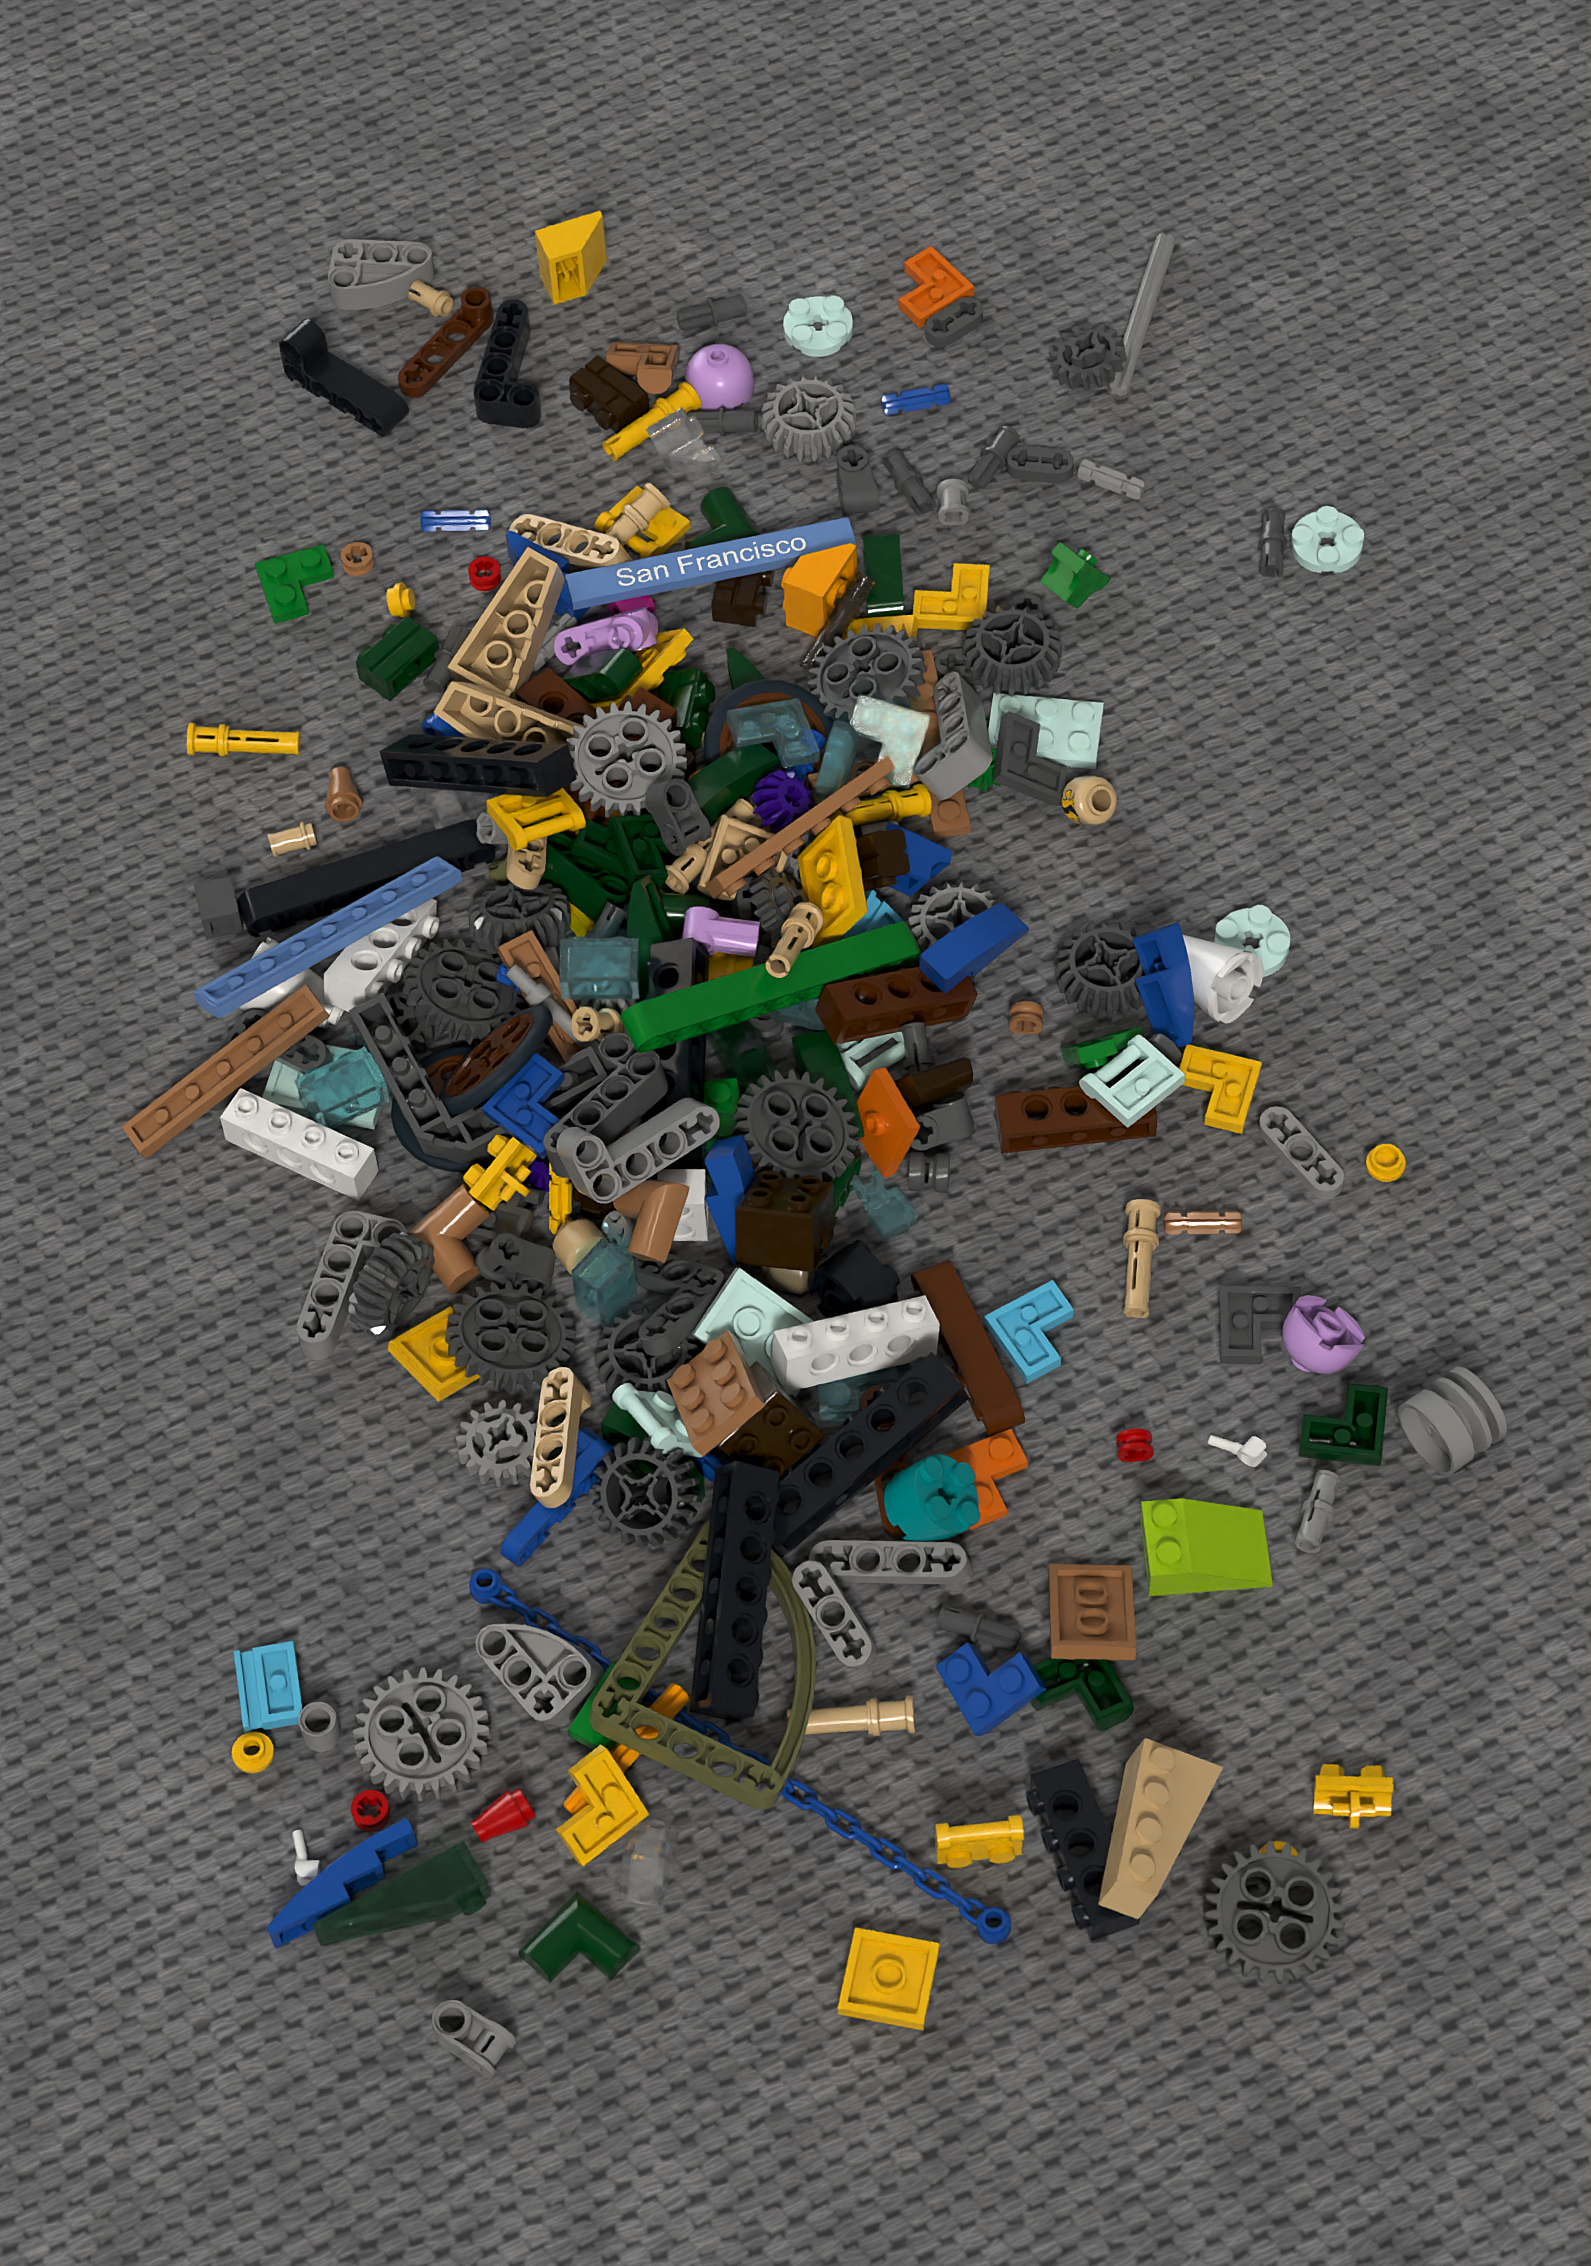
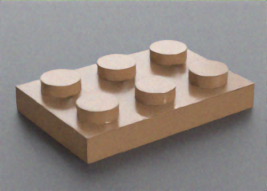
[667,1330,766,1456]
[1048,1564,1136,1661]

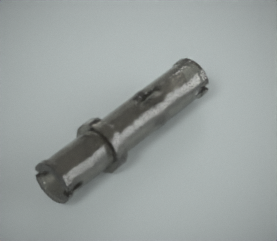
[799,571,876,671]

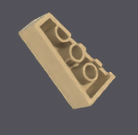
[448,547,566,700]
[433,681,585,744]
[1098,1738,1223,1919]

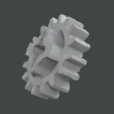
[456,1400,537,1487]

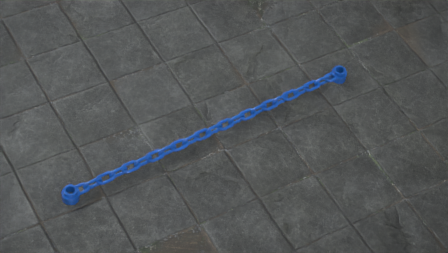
[469,1569,1011,1944]

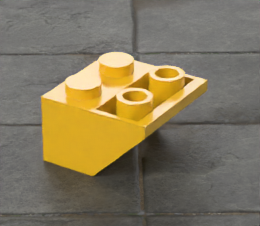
[535,211,607,305]

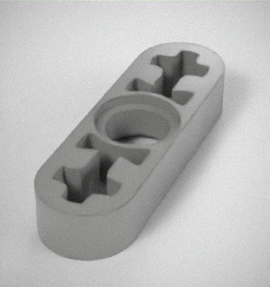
[1259,1106,1344,1199]
[792,1561,876,1669]

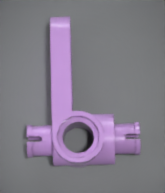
[554,607,658,665]

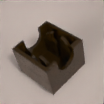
[735,1171,834,1272]
[717,1361,826,1479]

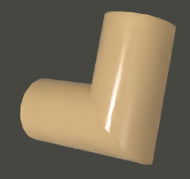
[697,815,788,901]

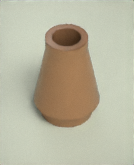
[325,767,362,822]

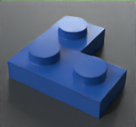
[482,1053,565,1160]
[935,1642,1047,1736]

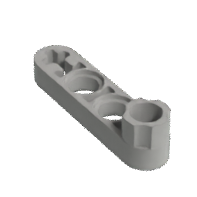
[809,1540,974,1591]

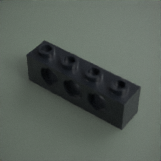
[1025,1758,1140,1941]

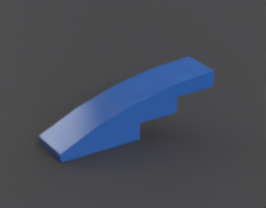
[267,1817,418,1948]

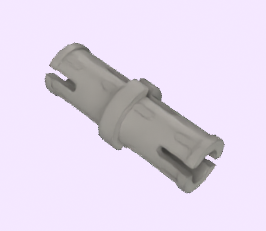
[1294,1470,1341,1554]

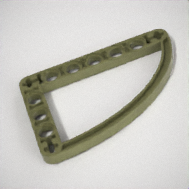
[589,1519,816,1809]

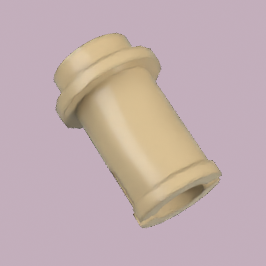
[408,280,454,317]
[268,821,317,857]

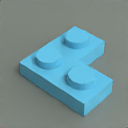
[984,1280,1074,1384]

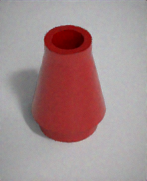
[470,1787,537,1843]

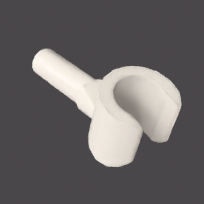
[1208,1435,1267,1467]
[292,1830,321,1886]

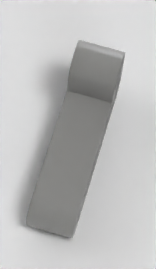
[913,672,992,800]
[556,1098,720,1203]
[296,1211,407,1360]

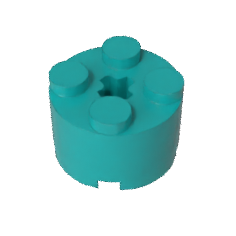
[884,1454,980,1542]

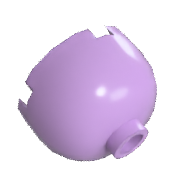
[685,344,754,412]
[1282,1295,1365,1374]

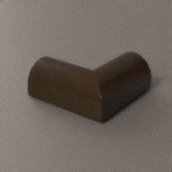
[894,1057,974,1109]

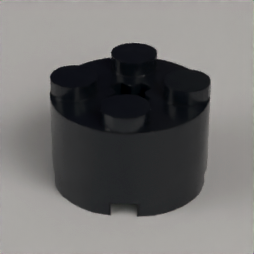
[808,1240,900,1318]

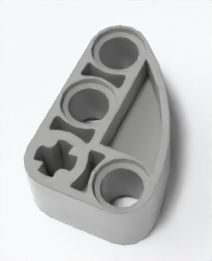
[328,239,435,310]
[475,1624,605,1727]

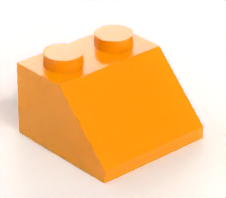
[781,543,858,641]

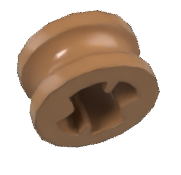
[341,542,374,577]
[1009,1001,1044,1035]

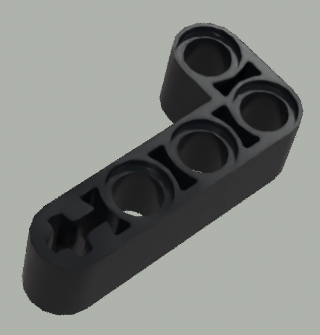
[473,299,541,428]
[279,319,409,437]

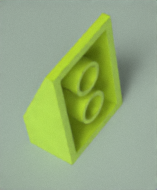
[1140,1498,1273,1596]

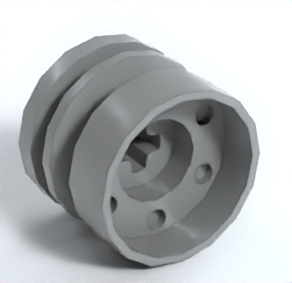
[1398,1366,1507,1476]

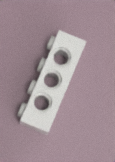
[324,899,439,1012]
[220,1088,379,1201]
[771,1295,940,1392]

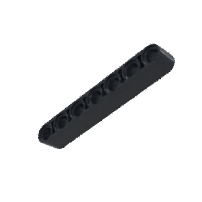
[237,819,496,937]

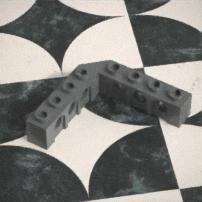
[349,993,608,1166]

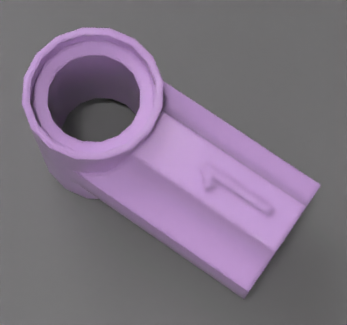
[682,907,760,957]

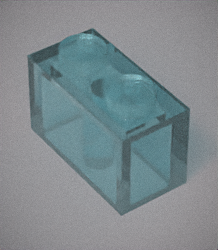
[559,936,640,999]
[295,1047,390,1129]
[571,1238,638,1327]

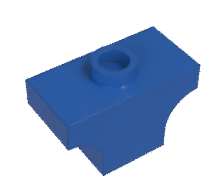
[876,821,952,896]

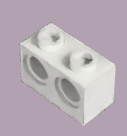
[657,1169,709,1241]

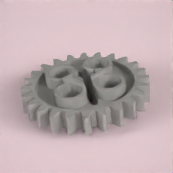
[567,701,687,818]
[353,1667,491,1801]

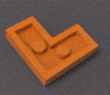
[898,246,974,329]
[944,1429,1028,1530]

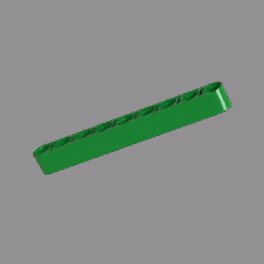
[619,921,923,1053]

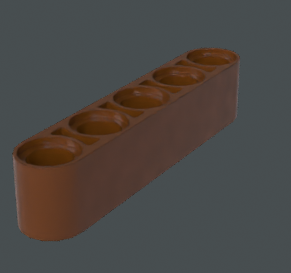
[910,1259,1025,1437]

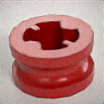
[468,556,501,591]
[1116,1428,1154,1462]
[351,1790,390,1832]

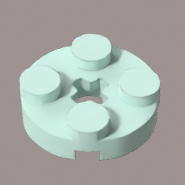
[783,296,853,357]
[1291,506,1364,573]
[1214,905,1290,977]

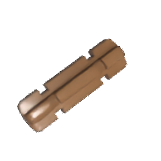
[1164,1210,1242,1235]

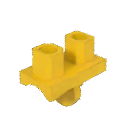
[463,1134,537,1211]
[1313,1764,1393,1829]

